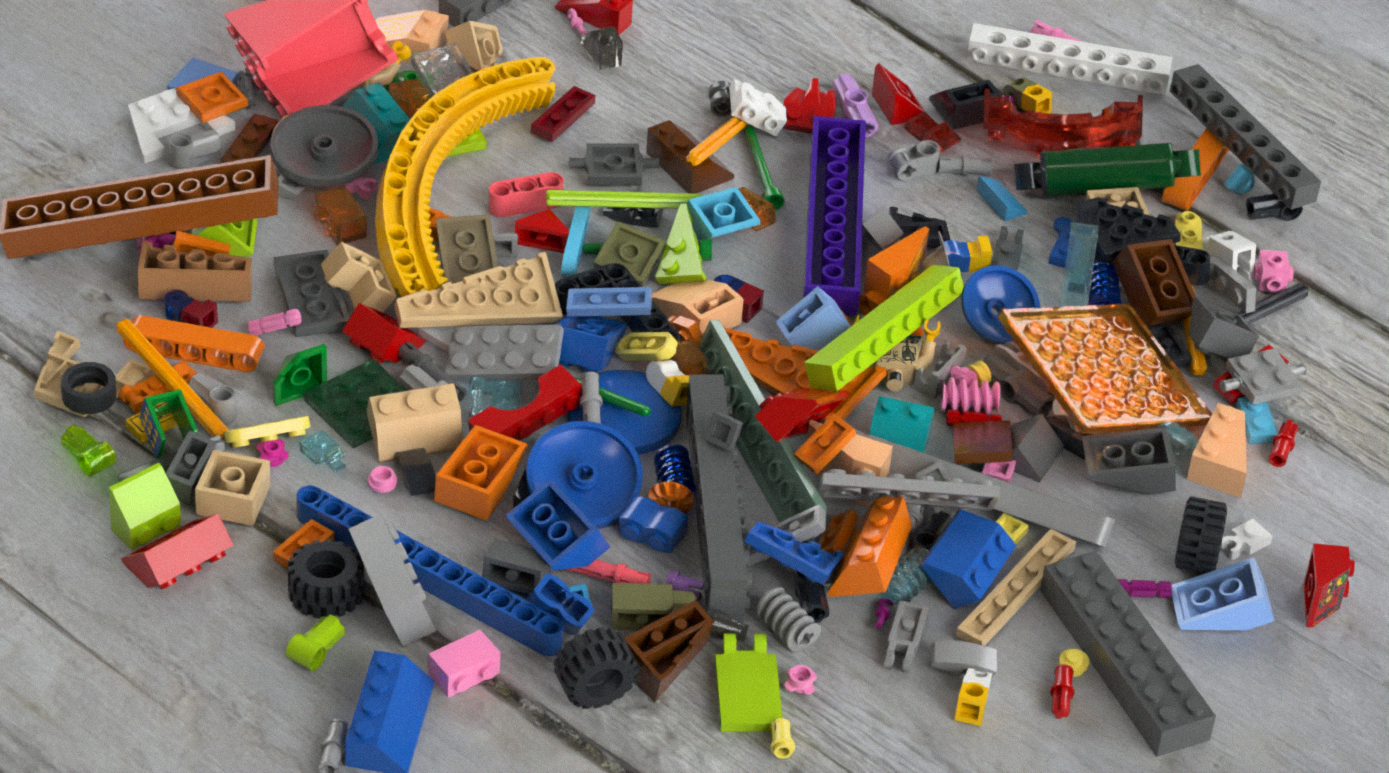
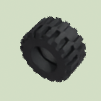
[1175,496,1227,574]
[288,540,364,619]
[554,627,639,709]

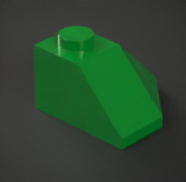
[273,344,327,406]

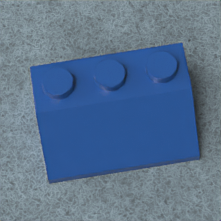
[505,478,610,570]
[920,509,1016,609]

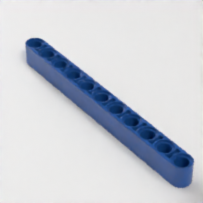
[296,485,564,656]

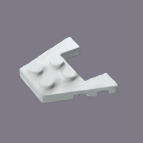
[128,88,235,163]

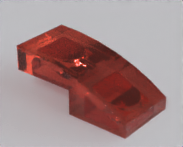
[904,111,961,152]

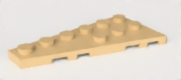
[394,251,563,328]

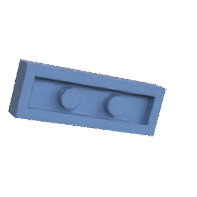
[566,287,652,317]

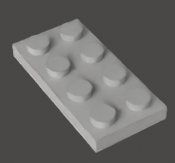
[445,325,564,380]

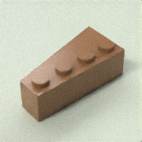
[138,241,253,303]

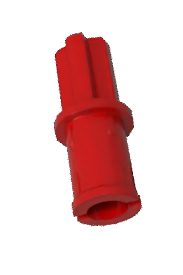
[1269,419,1298,467]
[1050,664,1075,719]

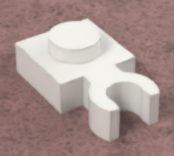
[1220,519,1272,560]

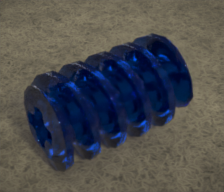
[1084,260,1121,317]
[654,444,695,502]

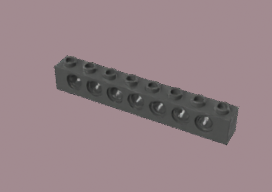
[1169,64,1321,210]

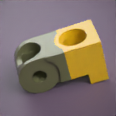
[1003,77,1052,122]

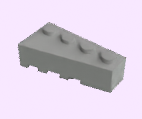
[349,514,436,647]

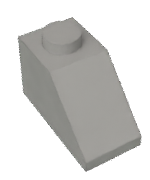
[862,208,904,252]

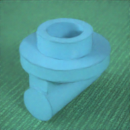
[1224,164,1255,194]

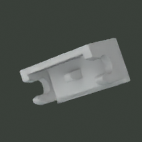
[911,340,967,399]

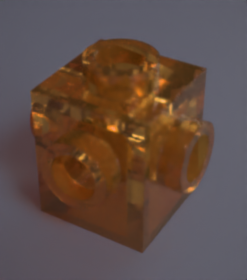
[389,79,430,118]

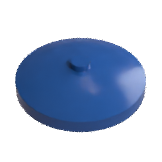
[568,370,682,455]
[526,421,643,529]

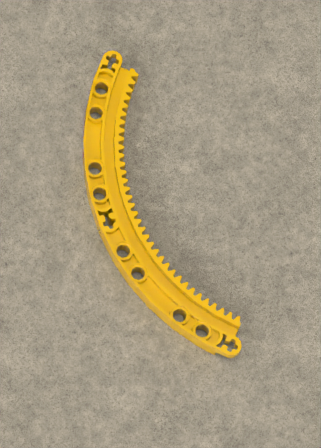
[375,57,556,297]

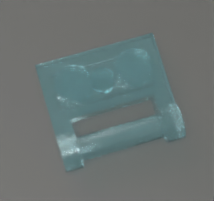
[468,376,520,419]

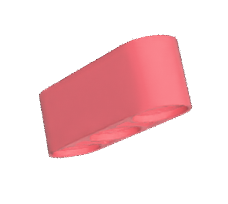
[488,172,564,217]

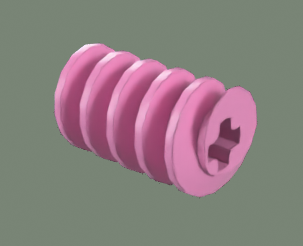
[941,378,1000,416]

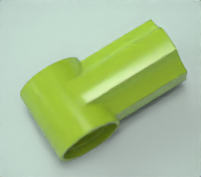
[285,614,345,671]

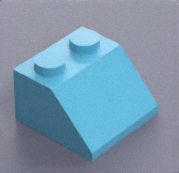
[688,187,760,240]

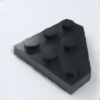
[1073,197,1180,262]

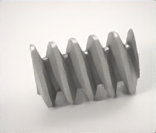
[757,587,822,651]

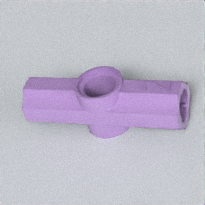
[832,73,878,138]

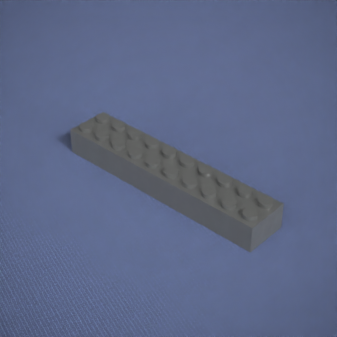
[686,374,752,622]

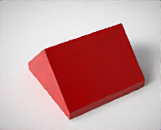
[872,63,928,125]

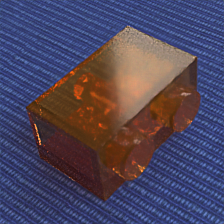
[312,185,367,246]

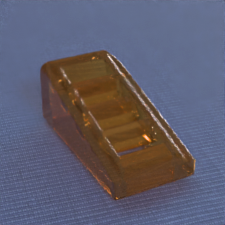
[739,187,776,231]

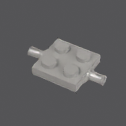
[1220,349,1307,405]

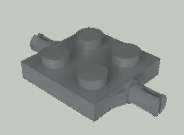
[569,143,659,186]

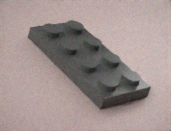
[273,250,350,337]

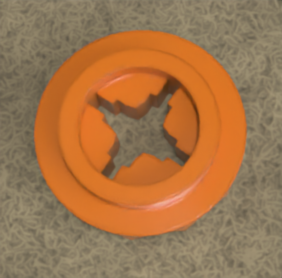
[648,482,695,514]

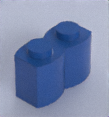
[619,496,688,553]
[528,574,595,636]

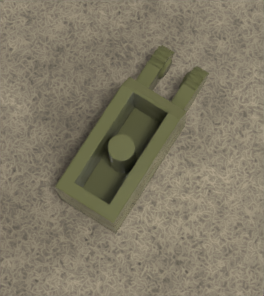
[611,583,697,631]

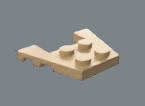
[34,331,153,417]

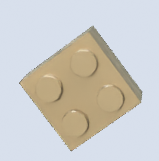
[195,450,271,526]

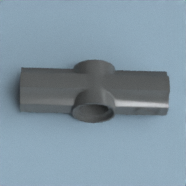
[983,353,1055,417]

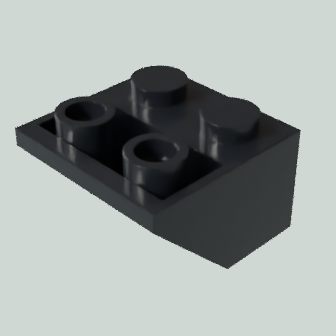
[929,80,1002,130]

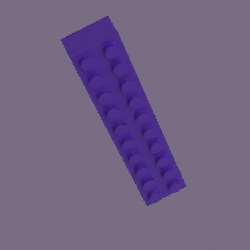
[803,116,866,316]

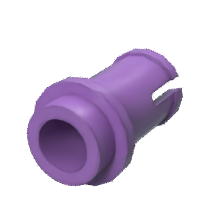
[665,570,705,600]

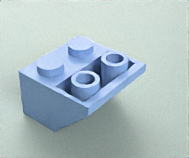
[776,286,851,351]

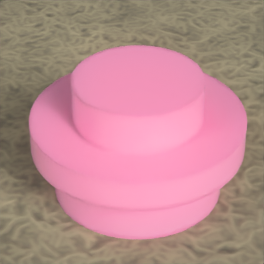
[368,466,397,493]

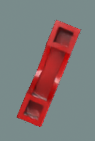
[468,365,582,441]

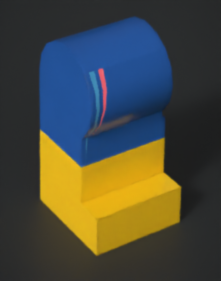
[939,236,992,272]

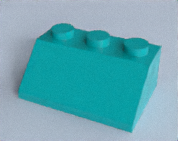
[342,82,410,164]

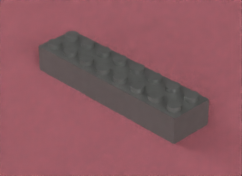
[1040,551,1216,757]

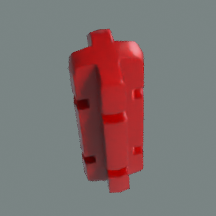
[946,409,1002,426]

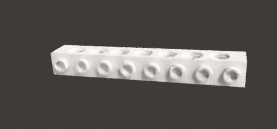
[967,23,1173,95]

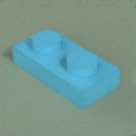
[1236,397,1278,444]

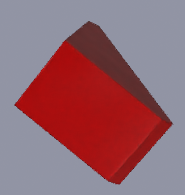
[515,208,569,254]

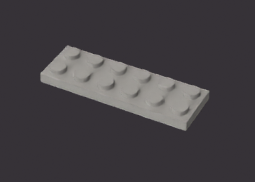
[817,469,1000,511]

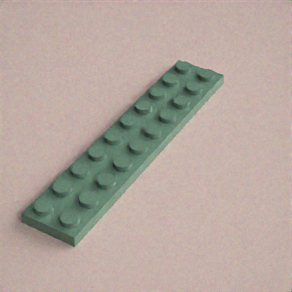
[690,320,828,543]

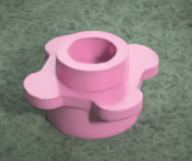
[946,366,977,387]
[784,665,817,695]

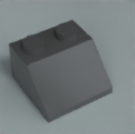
[1189,296,1260,362]

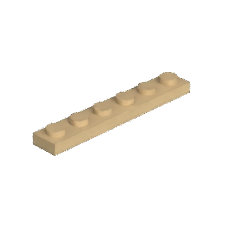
[956,529,1076,646]

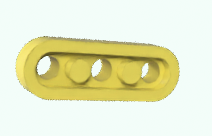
[1174,211,1203,250]
[615,332,678,361]
[224,416,311,448]

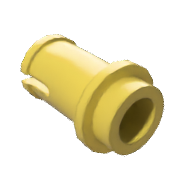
[770,718,795,759]

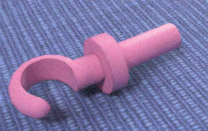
[567,8,587,36]

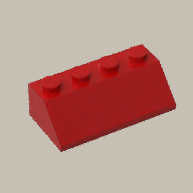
[755,388,850,442]

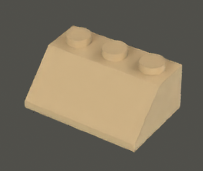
[366,383,463,463]

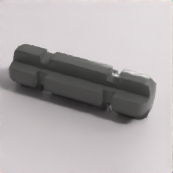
[238,68,257,109]

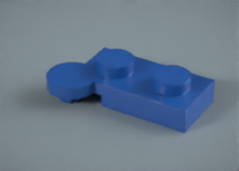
[1048,217,1086,271]

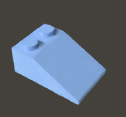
[1172,557,1275,631]

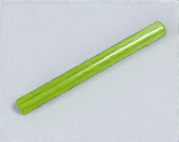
[545,190,702,209]

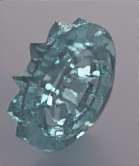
[1158,421,1199,456]

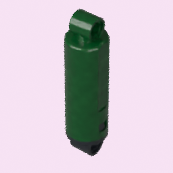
[1014,143,1201,199]

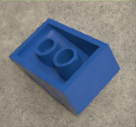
[555,316,628,373]

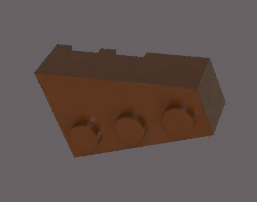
[624,600,714,703]

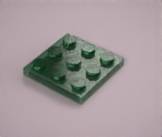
[304,359,407,449]

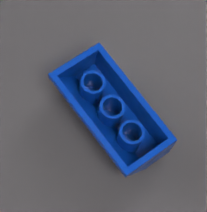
[345,650,434,773]

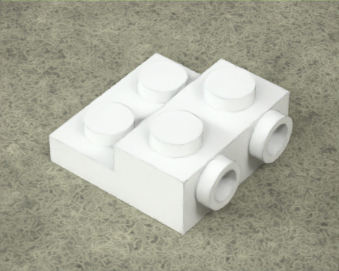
[729,79,787,136]

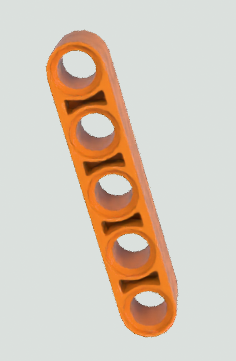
[1162,128,1229,211]
[123,316,265,372]

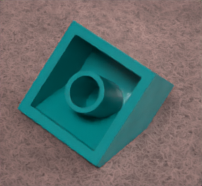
[869,396,934,453]

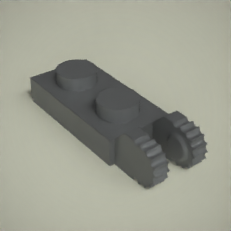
[991,226,1024,271]

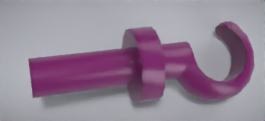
[874,598,894,629]

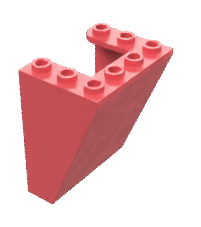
[224,0,399,118]

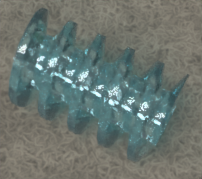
[881,545,932,604]

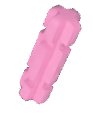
[247,309,302,336]

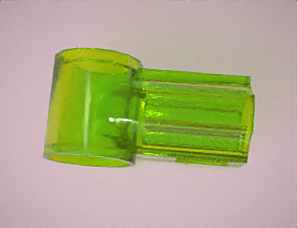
[61,424,117,477]

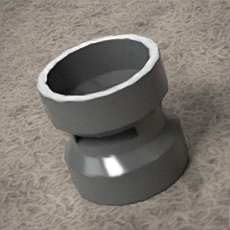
[708,81,732,117]

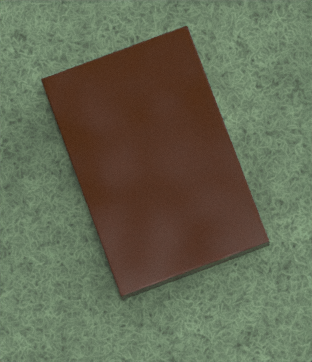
[953,420,1013,464]

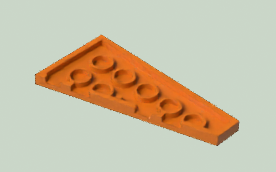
[724,327,887,420]

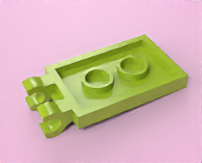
[715,634,783,732]

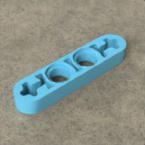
[561,206,591,278]

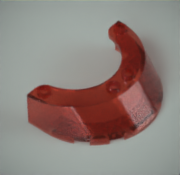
[983,89,1143,156]

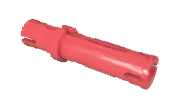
[562,559,652,584]

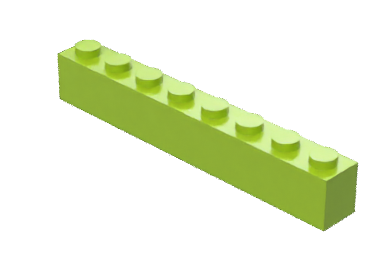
[804,265,963,391]

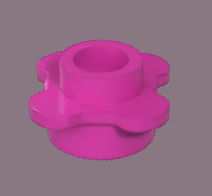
[256,439,289,467]

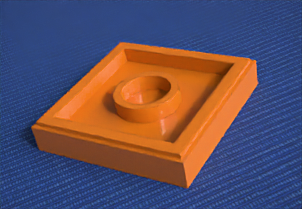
[176,71,248,123]

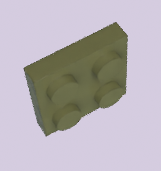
[594,221,666,287]

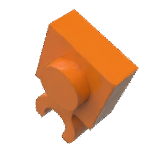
[668,315,703,349]

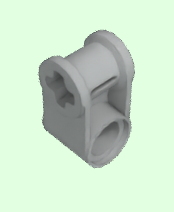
[887,140,940,181]

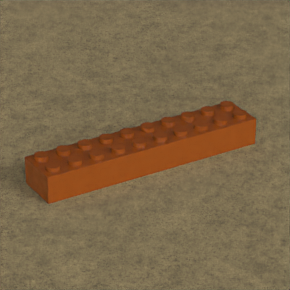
[0,155,278,259]

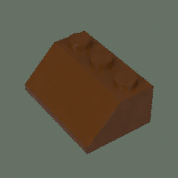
[646,120,734,194]
[1112,239,1196,331]

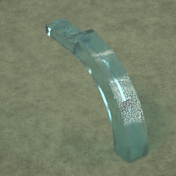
[1052,222,1098,389]

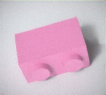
[428,630,500,698]

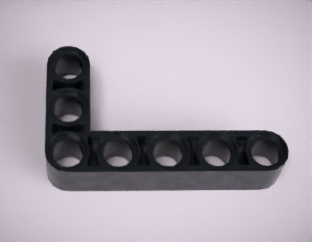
[555,263,681,364]

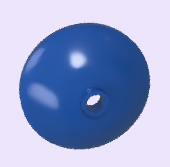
[961,265,1040,344]

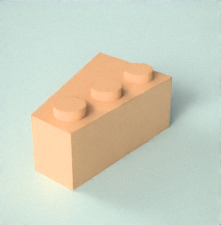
[1187,403,1247,498]

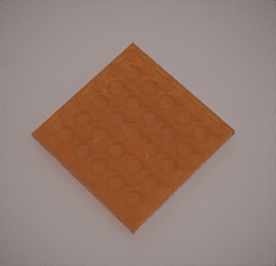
[998,304,1212,434]

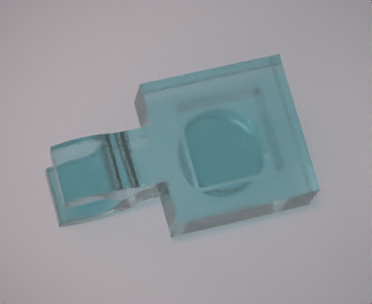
[299,430,346,472]

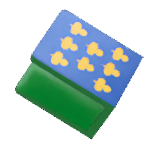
[139,389,198,458]

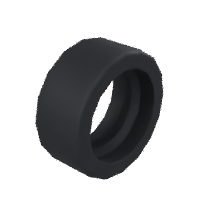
[61,362,117,414]

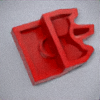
[782,78,837,134]

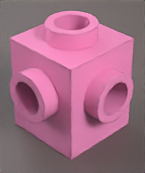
[1253,250,1293,293]

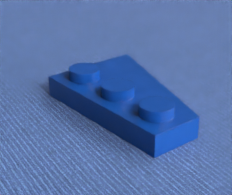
[744,521,845,585]

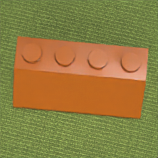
[828,496,912,597]

